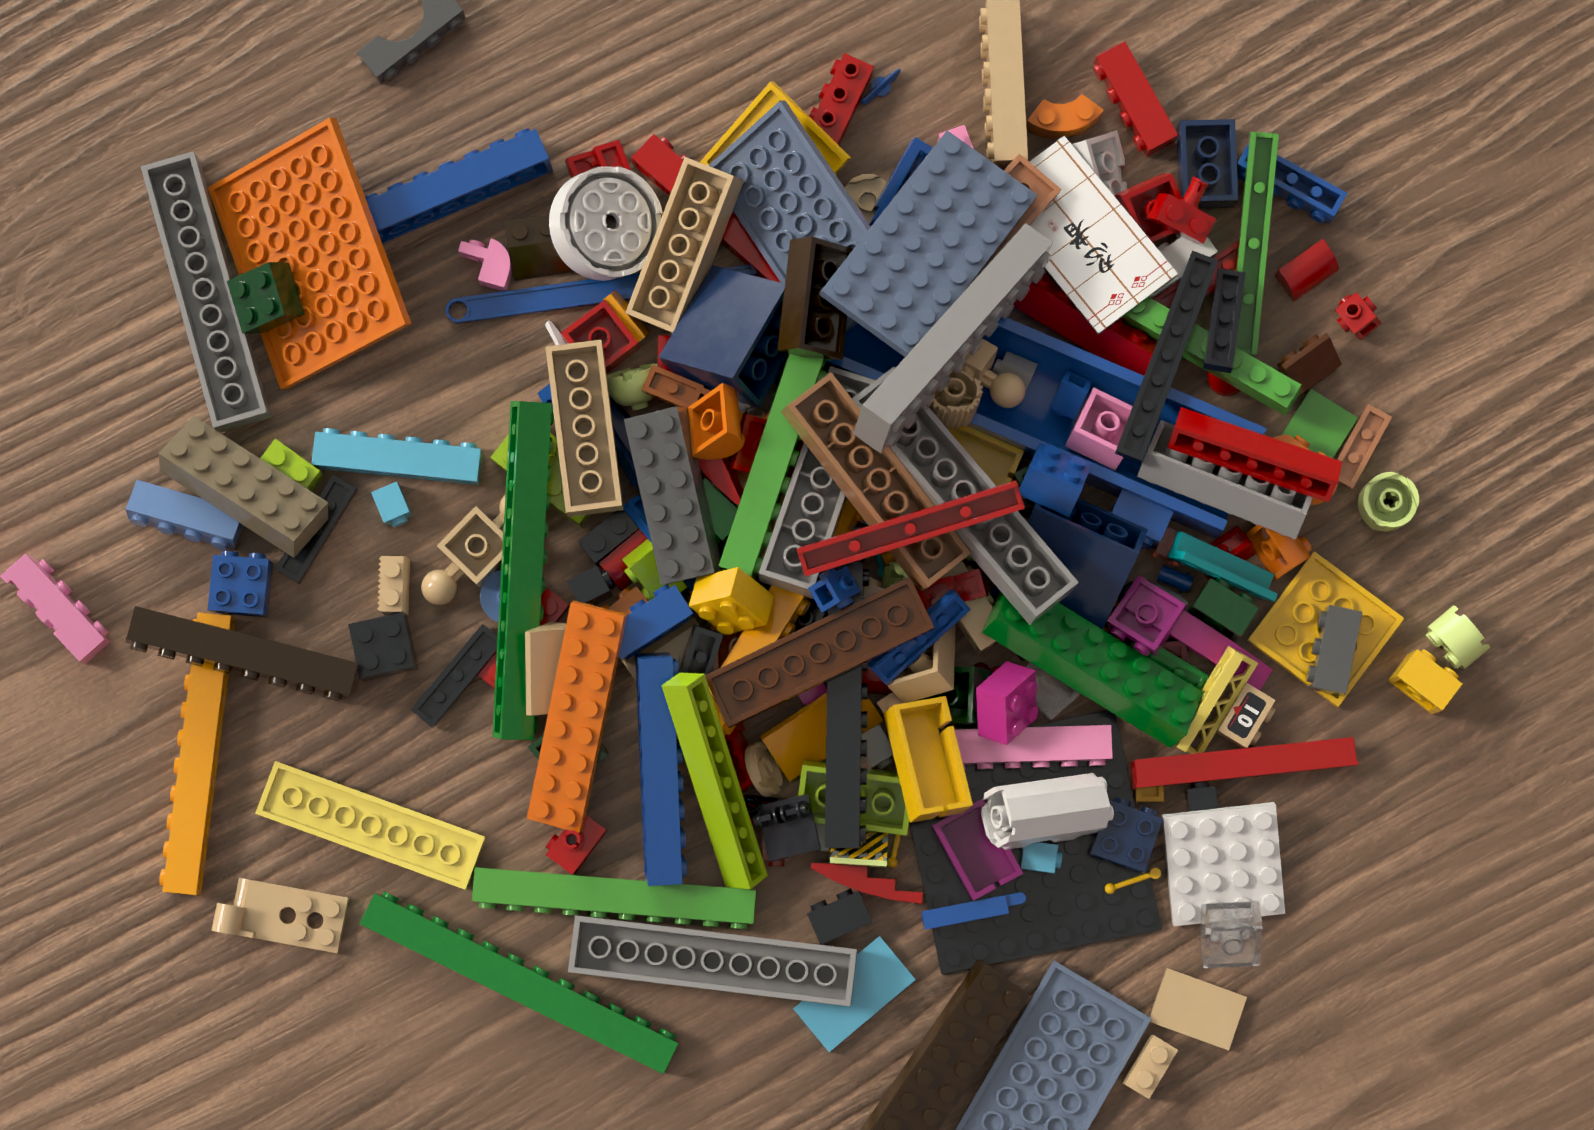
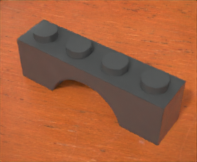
[357,0,466,84]

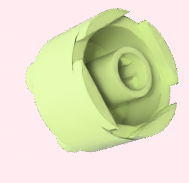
[1358,472,1419,532]
[1425,605,1490,670]

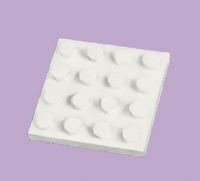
[1162,802,1285,926]

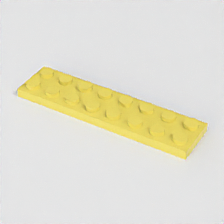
[255,761,486,890]

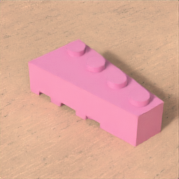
[0,554,111,664]

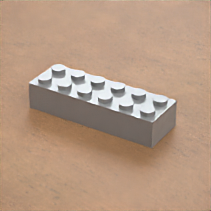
[1137,420,1313,539]

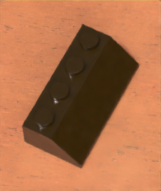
[504,214,616,281]
[777,236,853,360]

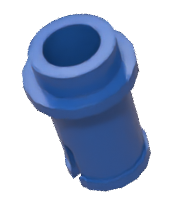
[1157,564,1194,593]

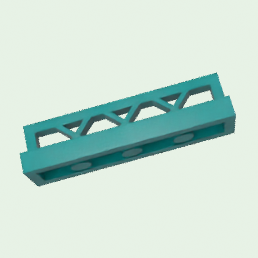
[1168,532,1278,602]

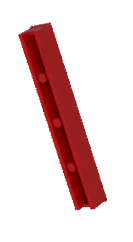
[796,480,1025,577]
[1130,737,1359,790]

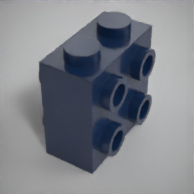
[1089,797,1163,873]

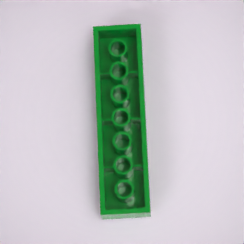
[982,591,1203,748]

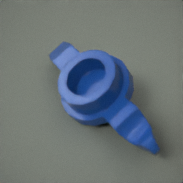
[860,69,901,105]

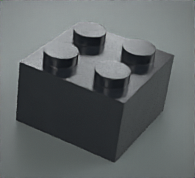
[348,612,418,681]

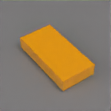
[603,290,650,342]

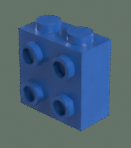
[207,551,273,617]

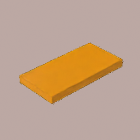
[760,693,883,782]

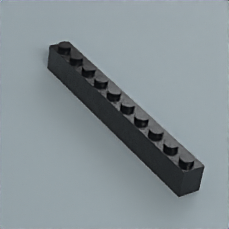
[825,563,870,848]

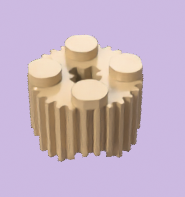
[928,368,983,429]

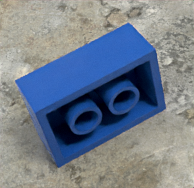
[619,584,694,662]

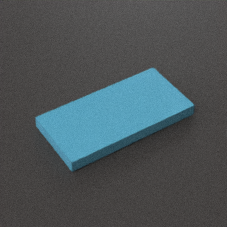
[793,936,916,1052]

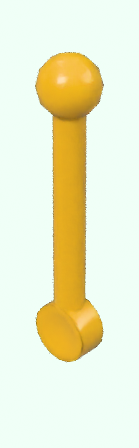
[887,834,901,868]
[1105,868,1161,894]

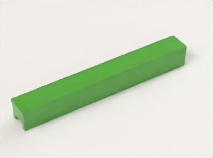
[1236,131,1279,355]

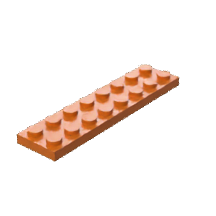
[527,601,628,833]

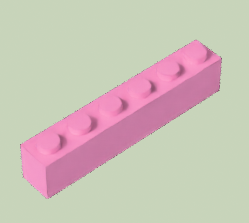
[941,725,1113,770]

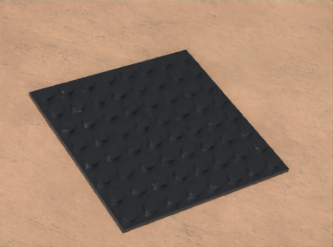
[910,710,1162,974]

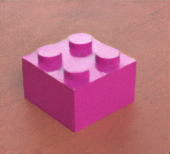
[976,661,1038,745]

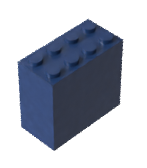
[659,266,789,407]
[997,498,1148,630]

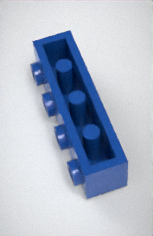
[1237,143,1347,224]

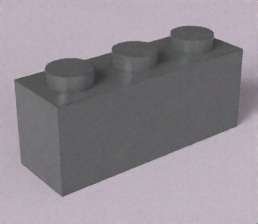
[1306,605,1362,696]

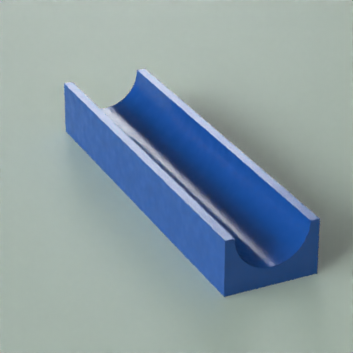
[823,317,1267,539]

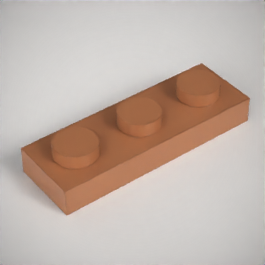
[1336,404,1392,490]

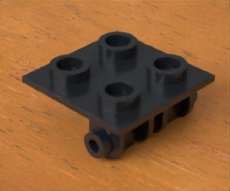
[753,794,821,861]

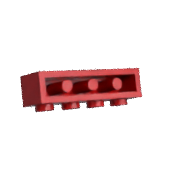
[809,53,874,146]

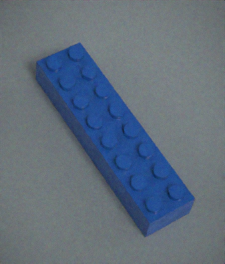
[365,128,553,244]
[635,652,687,886]

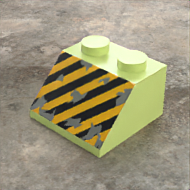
[830,830,888,868]

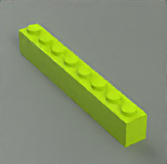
[661,673,768,890]

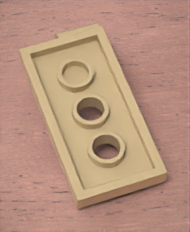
[211,878,350,953]

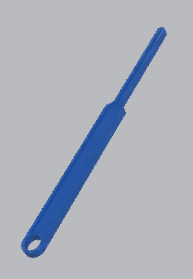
[445,264,760,324]

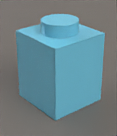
[371,481,413,528]
[1020,842,1062,874]

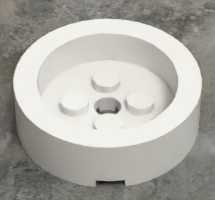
[549,166,663,281]

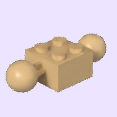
[963,339,1026,408]
[421,495,505,605]

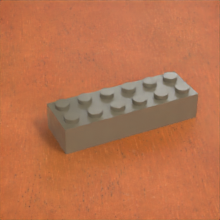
[159,416,328,558]

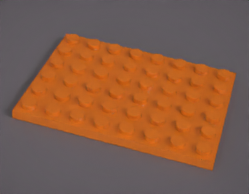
[208,118,412,390]

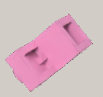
[458,238,513,291]

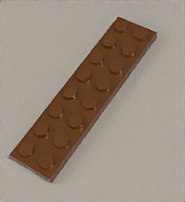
[705,577,935,728]

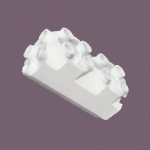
[981,773,1114,850]

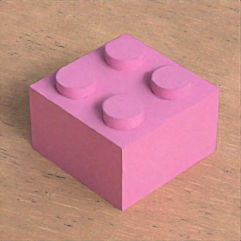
[1065,387,1133,470]

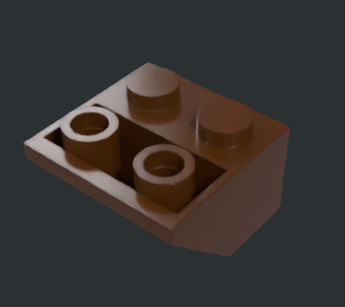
[1277,333,1342,398]

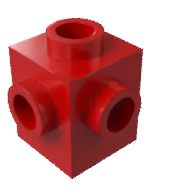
[1335,292,1382,340]

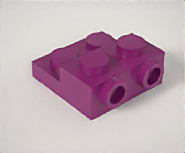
[1107,575,1186,656]

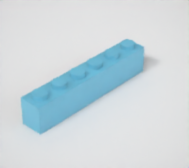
[311,428,483,485]

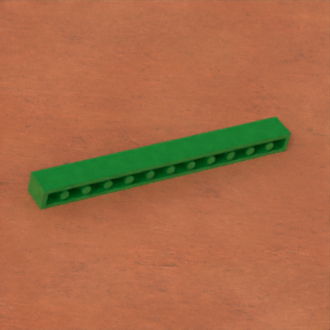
[492,401,554,740]
[359,891,680,1074]

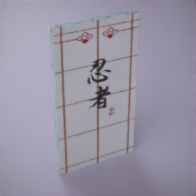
[1030,136,1178,335]

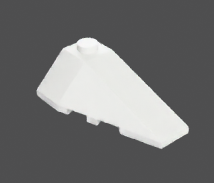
[1072,130,1127,195]

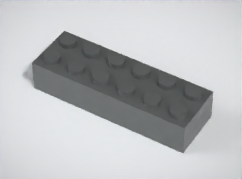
[624,406,723,585]

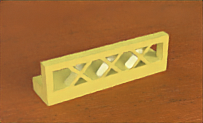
[1175,645,1258,754]

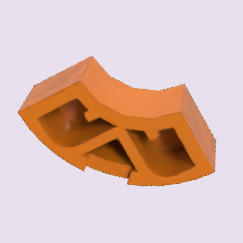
[1026,94,1104,139]

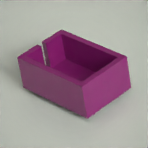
[932,798,1024,901]

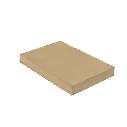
[1149,968,1247,1051]

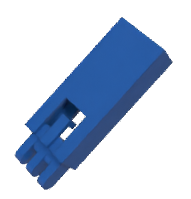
[869,137,933,226]
[921,892,1026,930]

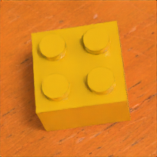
[689,567,774,635]
[1387,649,1462,714]

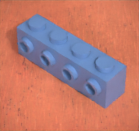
[126,480,244,550]

